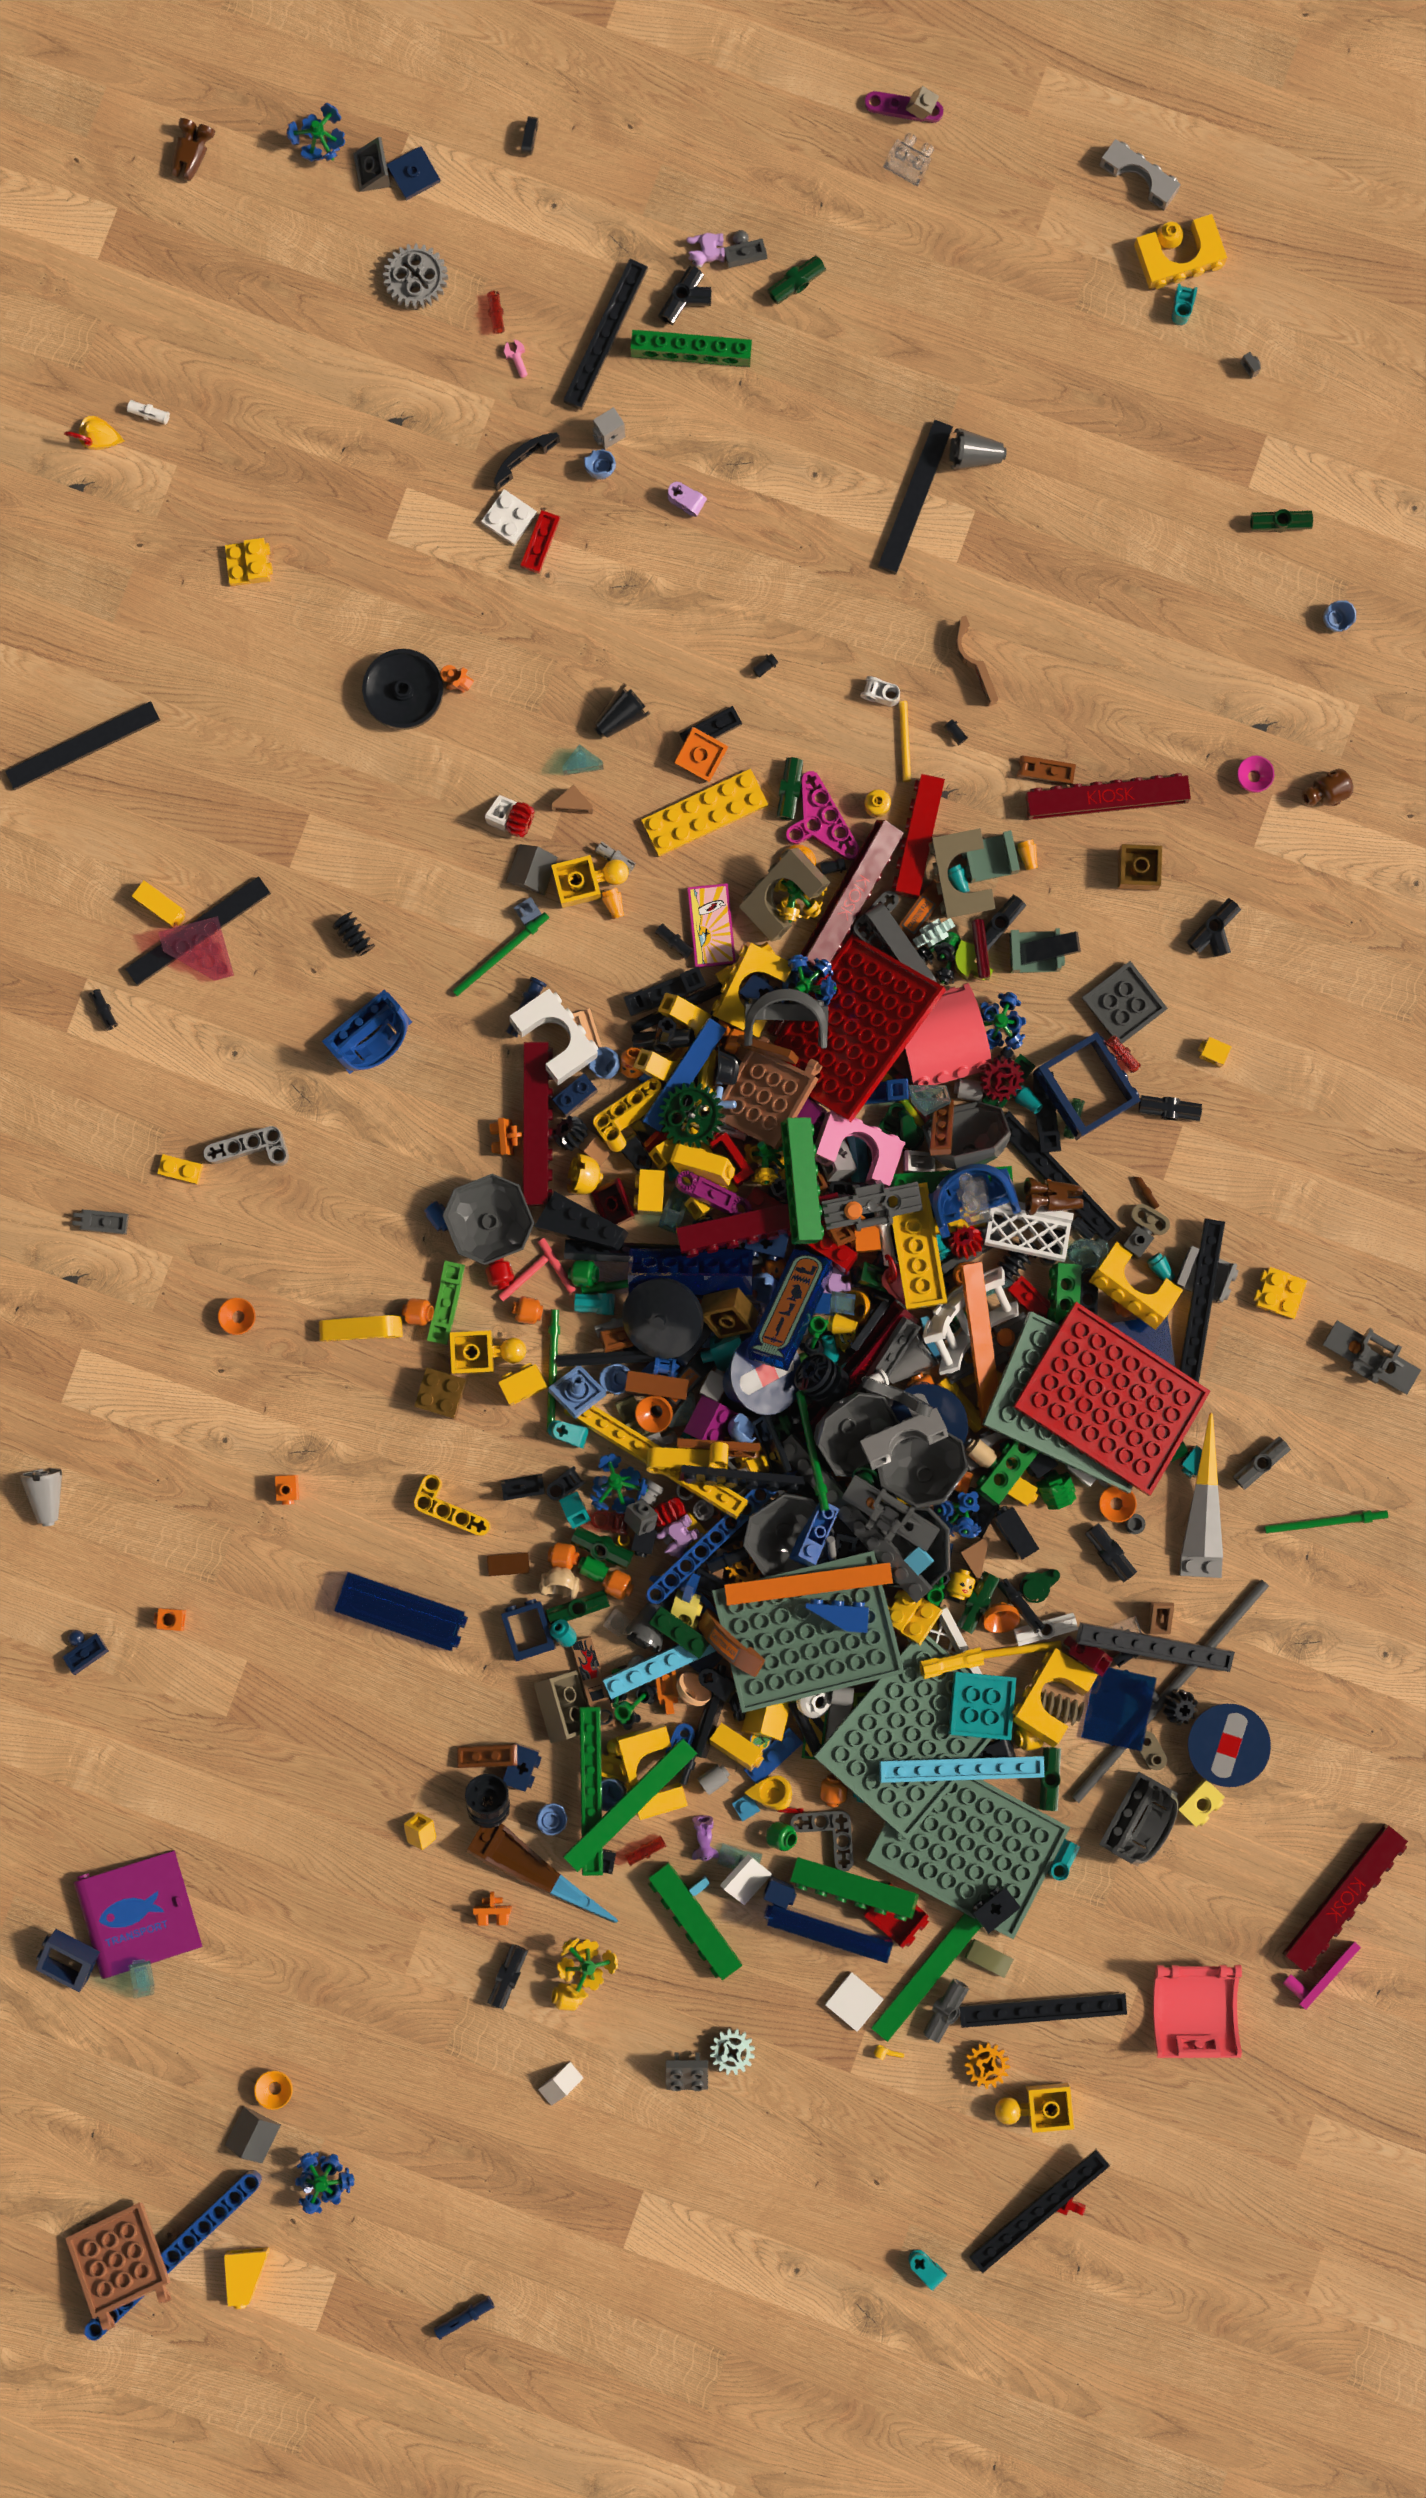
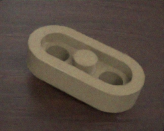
[1131,1204,1170,1235]
[1135,1731,1167,1770]

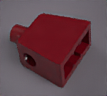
[1063,1635,1113,1677]

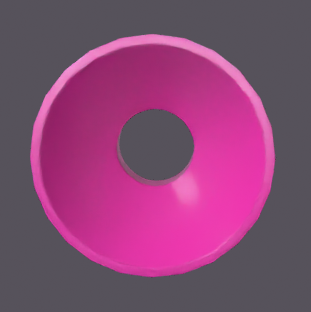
[1237,756,1275,793]

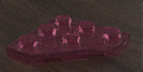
[158,916,234,981]

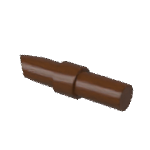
[1133,1177,1160,1210]

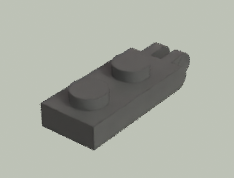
[72,1209,129,1235]

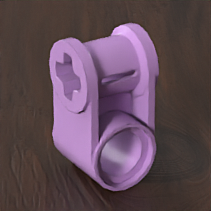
[668,482,707,517]

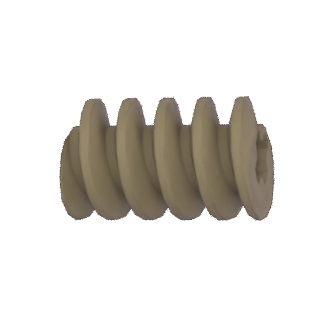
[1041,1689,1085,1726]

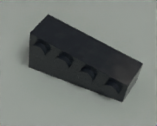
[534,1191,629,1251]

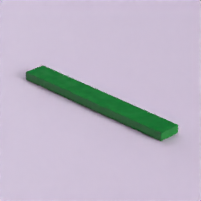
[580,1707,603,1876]
[563,1738,697,1872]
[871,1913,981,2042]

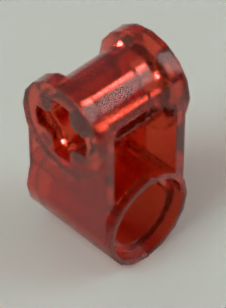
[591,1510,628,1535]

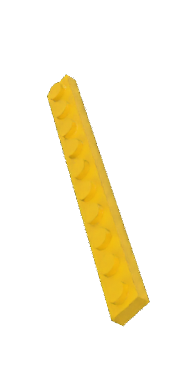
[564,1405,748,1519]

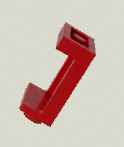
[709,1132,754,1188]
[863,1882,929,1949]

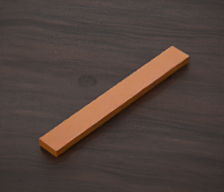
[960,1261,998,1428]
[724,1562,893,1606]

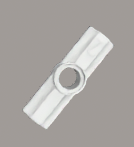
[1013,1612,1078,1647]

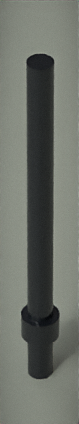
[679,1664,726,1785]

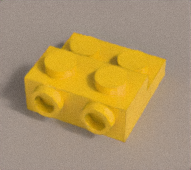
[225,538,273,586]
[1253,1267,1307,1319]
[888,1589,943,1645]

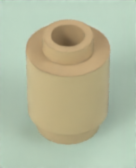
[966,1439,997,1469]

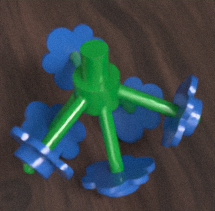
[287,103,345,162]
[590,1453,648,1514]

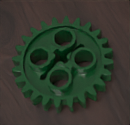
[658,1082,725,1148]

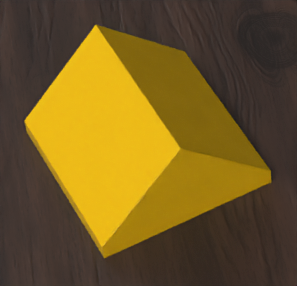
[742,1701,792,1741]

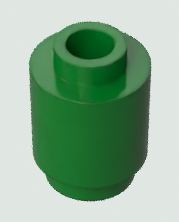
[577,1555,609,1582]

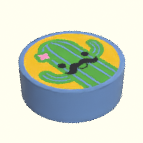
[750,1734,771,1750]

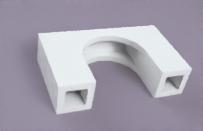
[509,989,598,1085]

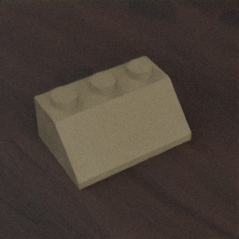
[534,1670,590,1743]

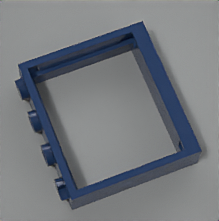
[1033,1032,1141,1141]

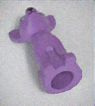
[692,1815,719,1861]

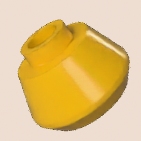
[1157,222,1184,249]

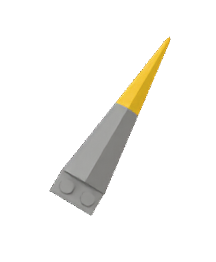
[1179,1413,1223,1578]

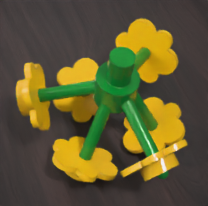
[556,1938,618,2000]

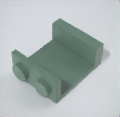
[961,830,1020,883]
[1009,928,1065,974]

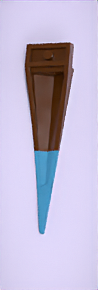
[466,1824,618,1923]

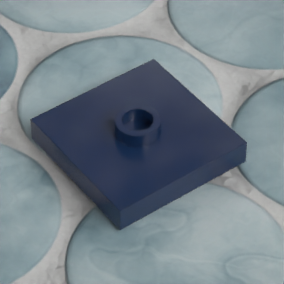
[387,146,441,201]

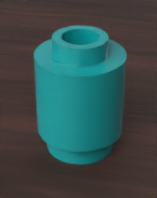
[550,1619,577,1647]

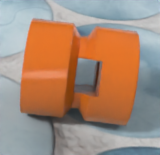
[716,1020,744,1055]

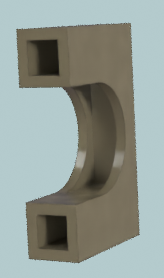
[929,828,995,918]
[739,848,831,942]

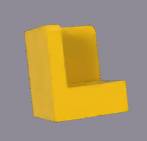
[404,1812,436,1850]

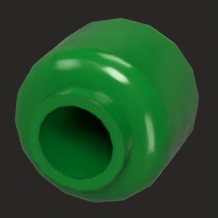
[568,1260,599,1287]
[766,1822,797,1851]

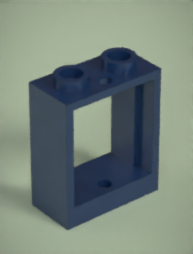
[501,1599,556,1662]
[35,1929,100,1993]

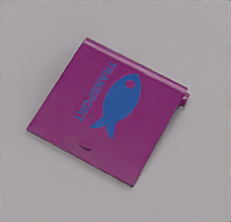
[73,1850,203,1979]

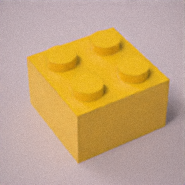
[634,1169,665,1216]
[499,1363,548,1406]

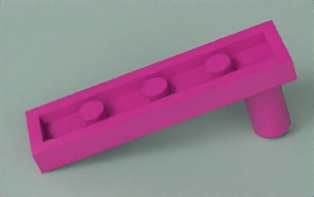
[1283,1941,1361,2010]

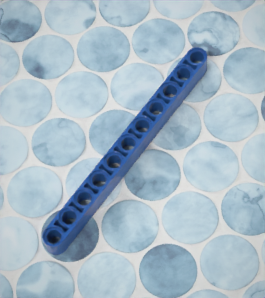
[646,1442,808,1605]
[84,2170,262,2341]

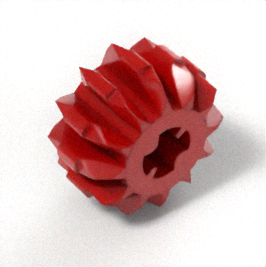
[506,802,535,838]
[948,1224,984,1260]
[653,1497,686,1527]

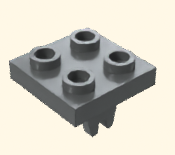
[666,2052,708,2091]

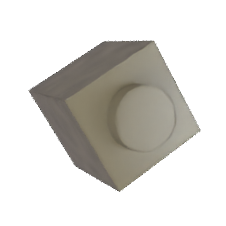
[906,86,939,120]

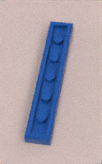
[642,1017,727,1132]

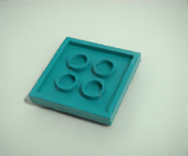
[949,1672,1016,1740]

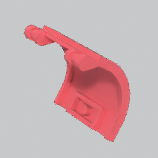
[905,983,992,1091]
[1153,1965,1242,2058]

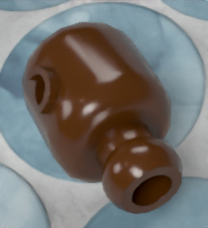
[1302,768,1354,806]

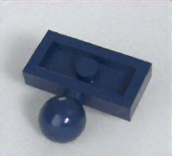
[63,1630,109,1675]

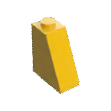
[670,1144,735,1186]
[224,2247,269,2309]

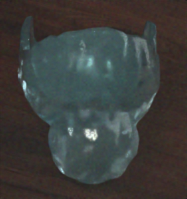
[1067,1238,1109,1271]

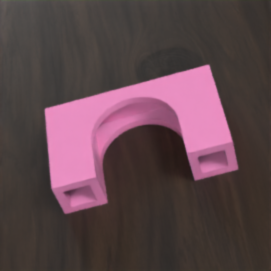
[815,1110,905,1188]

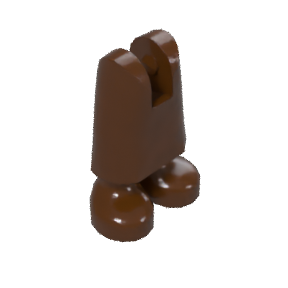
[171,118,215,181]
[1024,1177,1084,1215]

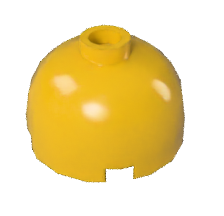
[567,1153,603,1195]

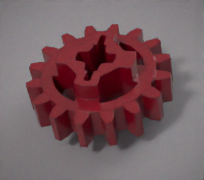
[979,1056,1024,1102]

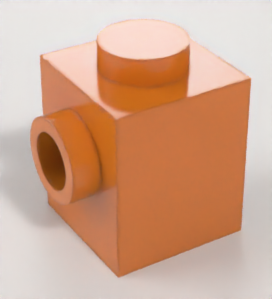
[275,1475,299,1505]

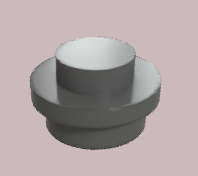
[1125,1514,1145,1534]

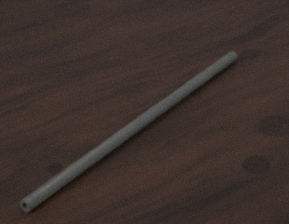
[1072,1580,1269,1803]

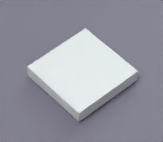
[720,1854,772,1905]
[825,1972,884,2032]

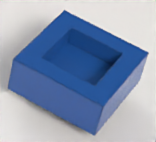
[681,1573,700,1603]

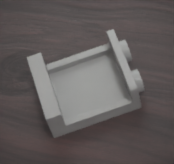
[1175,1246,1239,1303]

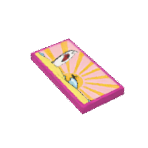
[688,883,736,968]

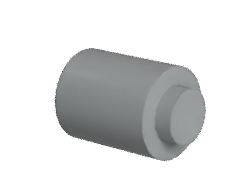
[953,1078,984,1102]
[697,1764,730,1795]

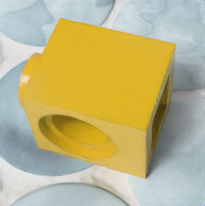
[1198,1037,1232,1068]

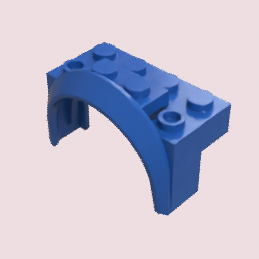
[322,989,412,1074]
[928,1164,1021,1238]

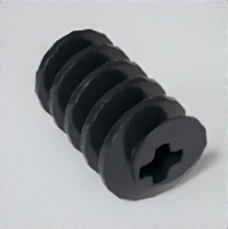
[333,912,375,957]
[997,1238,1039,1283]

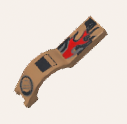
[956,615,998,706]
[572,1636,618,1731]

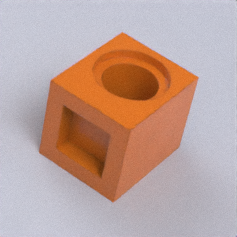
[154,1608,186,1631]

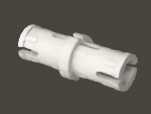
[127,400,170,425]

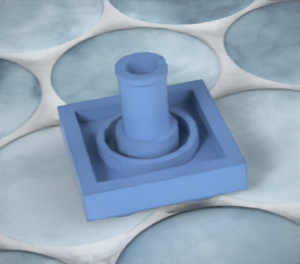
[548,1366,606,1419]

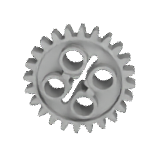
[383,243,448,310]

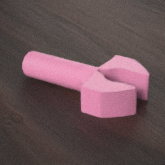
[504,340,527,378]

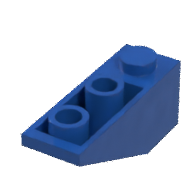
[789,1503,839,1567]
[806,1599,869,1633]

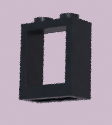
[993,1505,1039,1560]

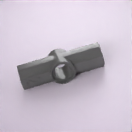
[1232,1436,1291,1490]
[923,1979,969,2043]

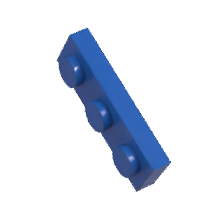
[744,1727,803,1784]

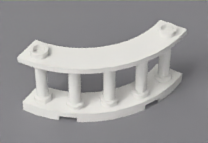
[923,1266,1019,1375]

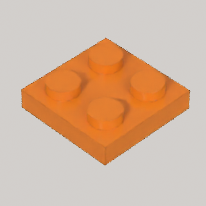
[673,727,729,782]

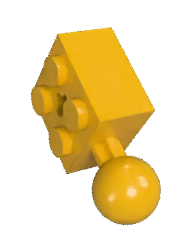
[551,855,629,908]
[450,1330,526,1375]
[995,2083,1074,2133]

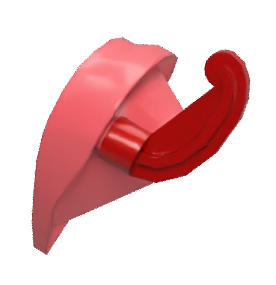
[881,1254,906,1306]

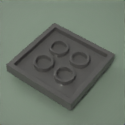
[1082,961,1168,1046]

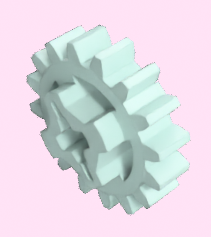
[913,918,955,948]
[710,2028,755,2075]

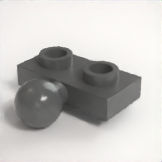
[724,230,767,268]

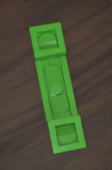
[427,1261,465,1345]

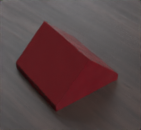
[591,1178,635,1225]

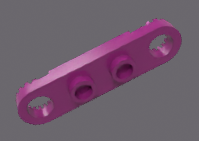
[865,91,944,123]
[675,1170,752,1216]

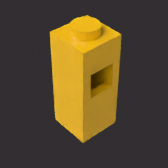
[132,880,186,928]
[994,1474,1039,1506]
[710,1723,764,1771]

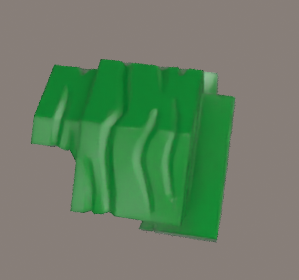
[1036,1470,1077,1510]

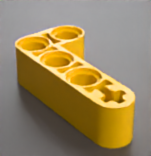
[593,1078,663,1152]
[319,1315,403,1342]
[646,1442,729,1475]
[414,1474,491,1536]

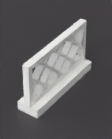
[984,1202,1074,1262]
[906,1605,982,1674]

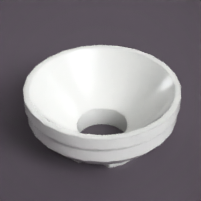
[796,1691,832,1718]

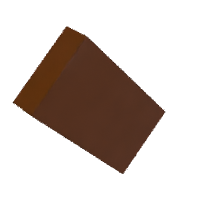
[487,1552,530,1576]

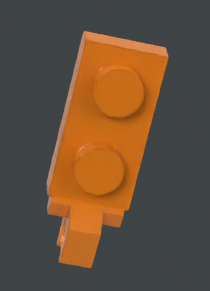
[656,1670,679,1715]

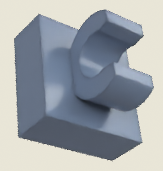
[514,897,541,926]

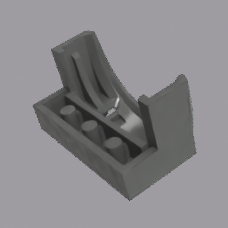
[744,989,828,1048]
[1099,1772,1178,1866]

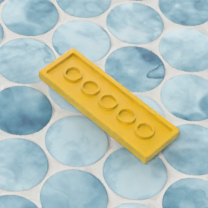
[642,769,768,857]
[888,1182,947,1310]

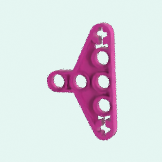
[786,771,859,861]

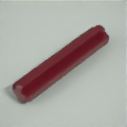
[972,919,990,979]

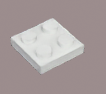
[481,489,537,546]

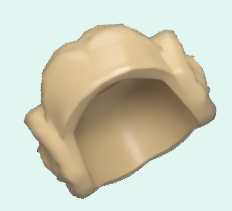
[539,1566,580,1599]

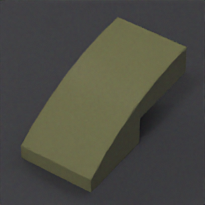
[615,1395,650,1436]
[965,1939,1014,1978]

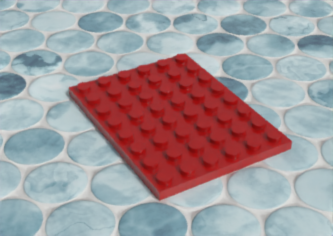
[774,935,946,1123]
[1013,1302,1211,1496]

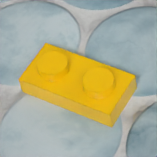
[157,1154,203,1185]

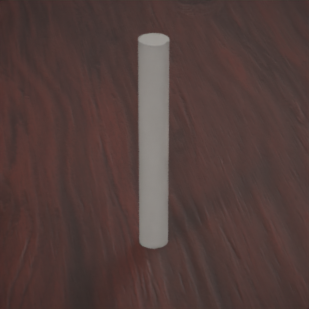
[826,1536,837,1561]

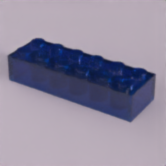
[628,1249,753,1295]

